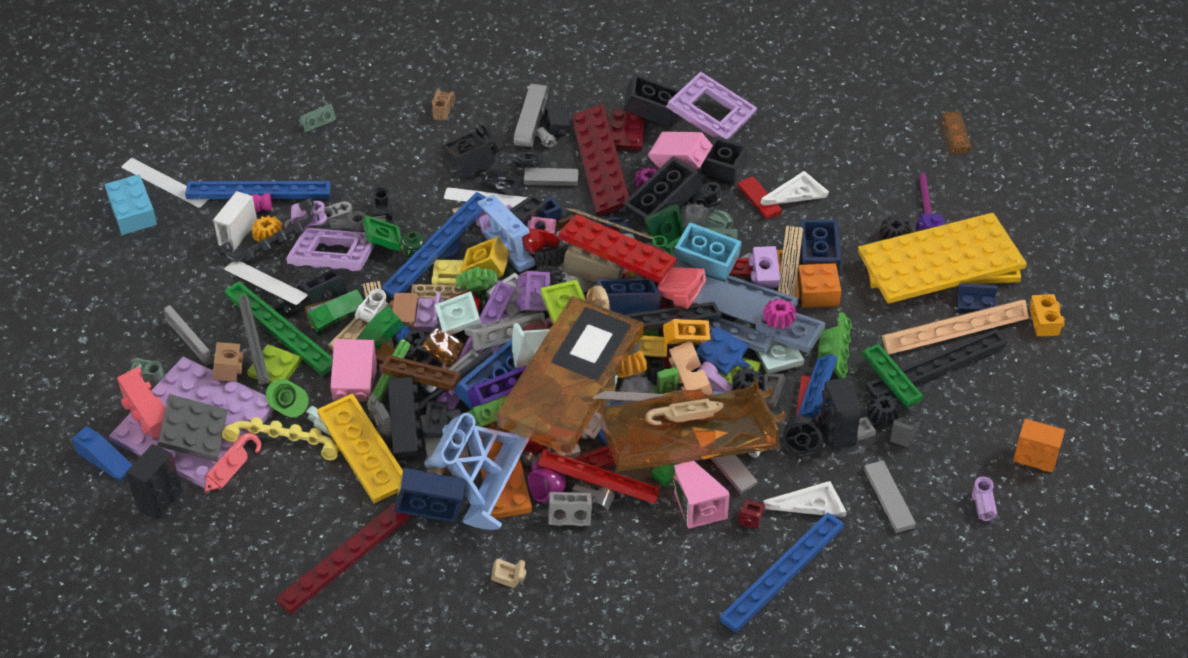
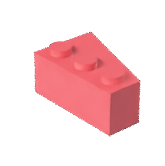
[117,366,165,440]

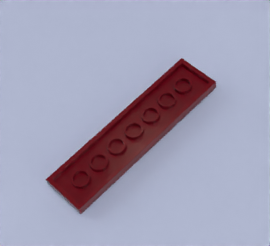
[571,103,630,217]

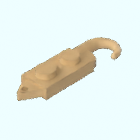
[645,398,723,425]

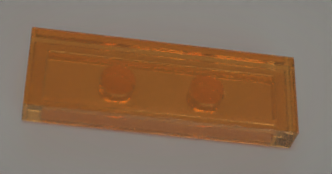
[942,111,971,153]

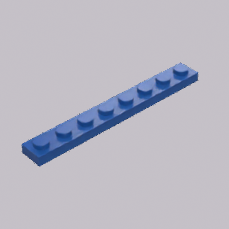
[185,181,331,199]
[381,192,486,299]
[720,512,844,633]

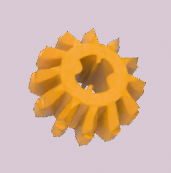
[251,215,283,242]
[613,352,647,378]

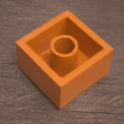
[798,263,841,308]
[1013,419,1065,473]

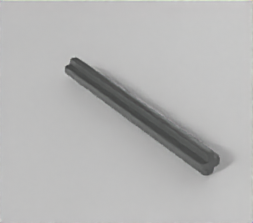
[238,296,269,385]

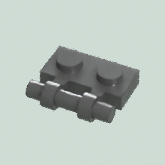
[367,395,393,445]

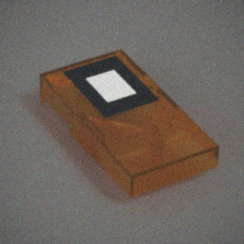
[496,296,644,456]

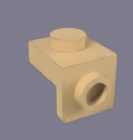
[491,559,526,588]

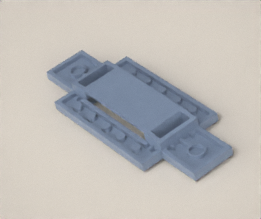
[673,275,825,354]

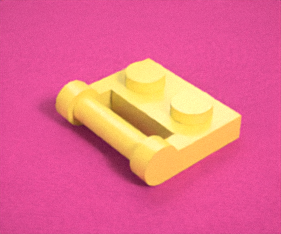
[432,260,463,285]

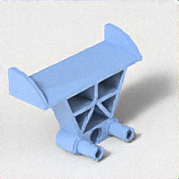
[425,413,551,530]

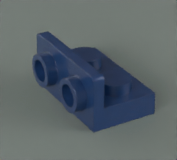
[957,284,997,313]

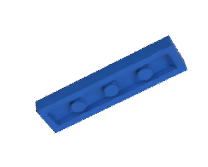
[797,353,837,418]

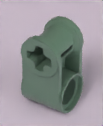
[126,358,165,387]

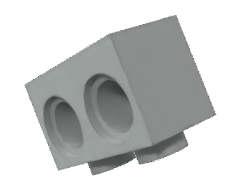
[548,492,592,526]

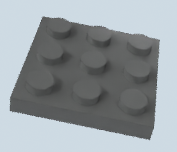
[157,394,228,462]

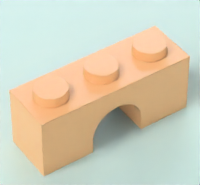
[669,341,714,401]

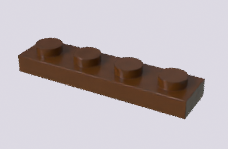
[380,355,461,391]

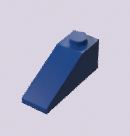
[72,426,132,481]

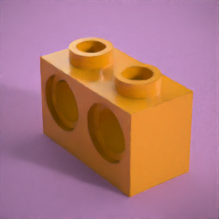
[1029,294,1064,337]

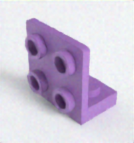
[515,271,550,312]

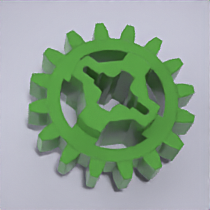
[456,267,498,293]

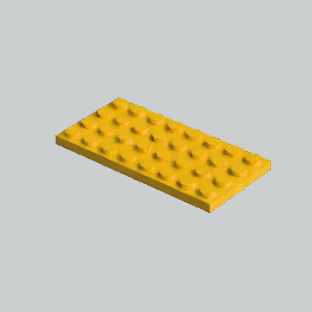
[857,213,1026,304]

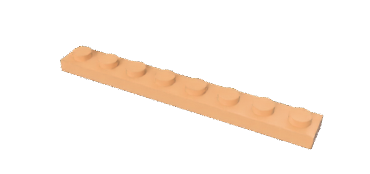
[882,300,1029,355]

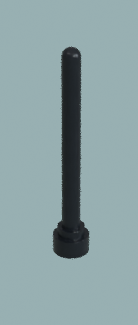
[414,348,494,414]

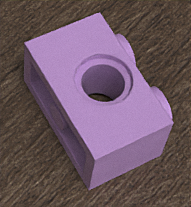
[749,246,780,289]

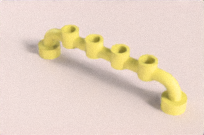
[222,417,339,460]

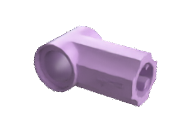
[696,362,732,392]
[972,477,997,521]

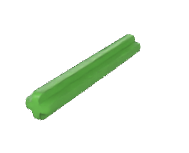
[366,339,410,406]

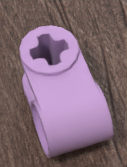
[291,201,327,226]

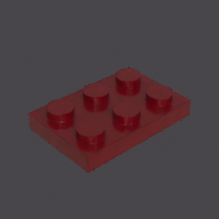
[609,109,644,151]

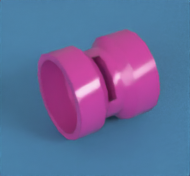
[251,193,272,212]

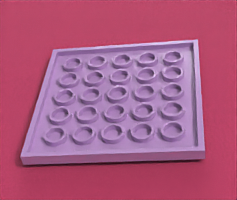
[109,357,275,488]

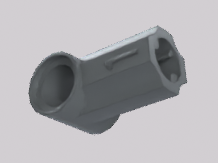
[572,484,615,515]

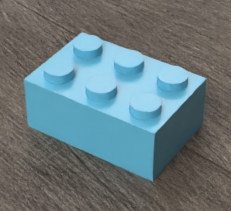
[104,174,157,235]
[674,222,742,282]

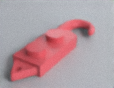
[204,433,261,492]

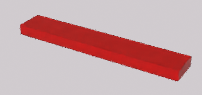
[538,450,660,504]

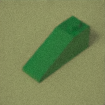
[307,289,364,333]
[355,305,404,351]

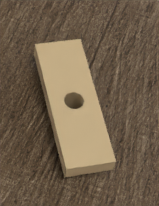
[411,284,467,301]

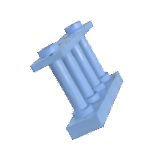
[478,195,535,272]

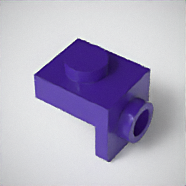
[916,214,946,232]

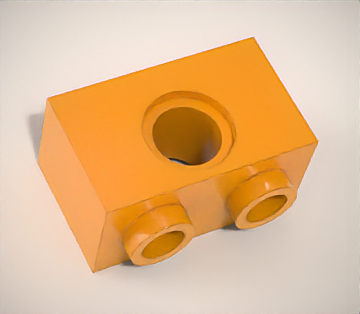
[663,319,710,345]

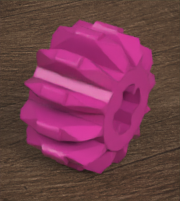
[763,298,796,330]

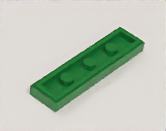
[862,344,924,408]

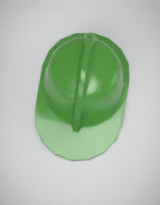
[266,379,308,418]

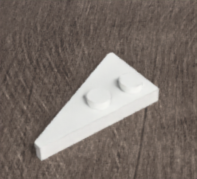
[761,171,829,205]
[763,481,846,517]

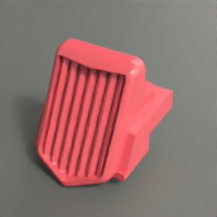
[657,267,706,309]

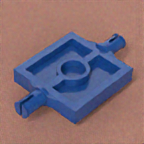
[696,326,751,376]

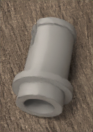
[536,127,555,148]

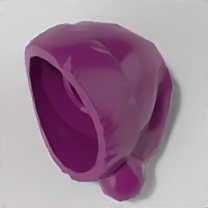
[527,461,566,502]

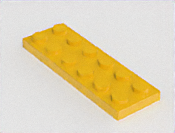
[317,393,403,504]

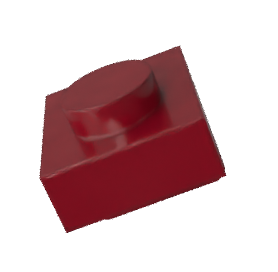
[738,500,765,529]

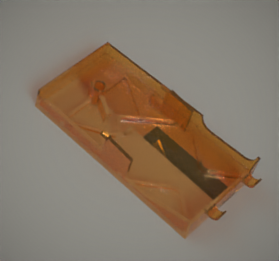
[600,378,786,471]

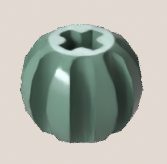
[706,210,733,229]

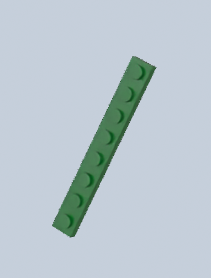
[224,281,333,376]

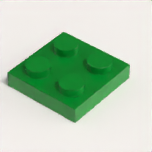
[363,215,402,251]

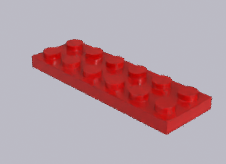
[558,214,677,283]

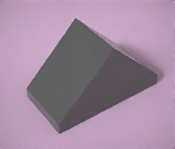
[890,418,919,448]

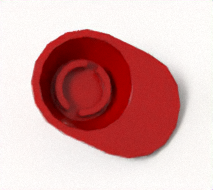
[522,229,560,252]

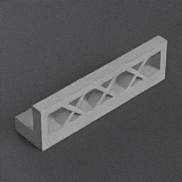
[465,311,546,351]

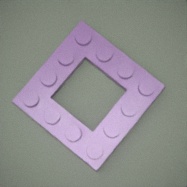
[666,72,757,140]
[287,228,375,271]

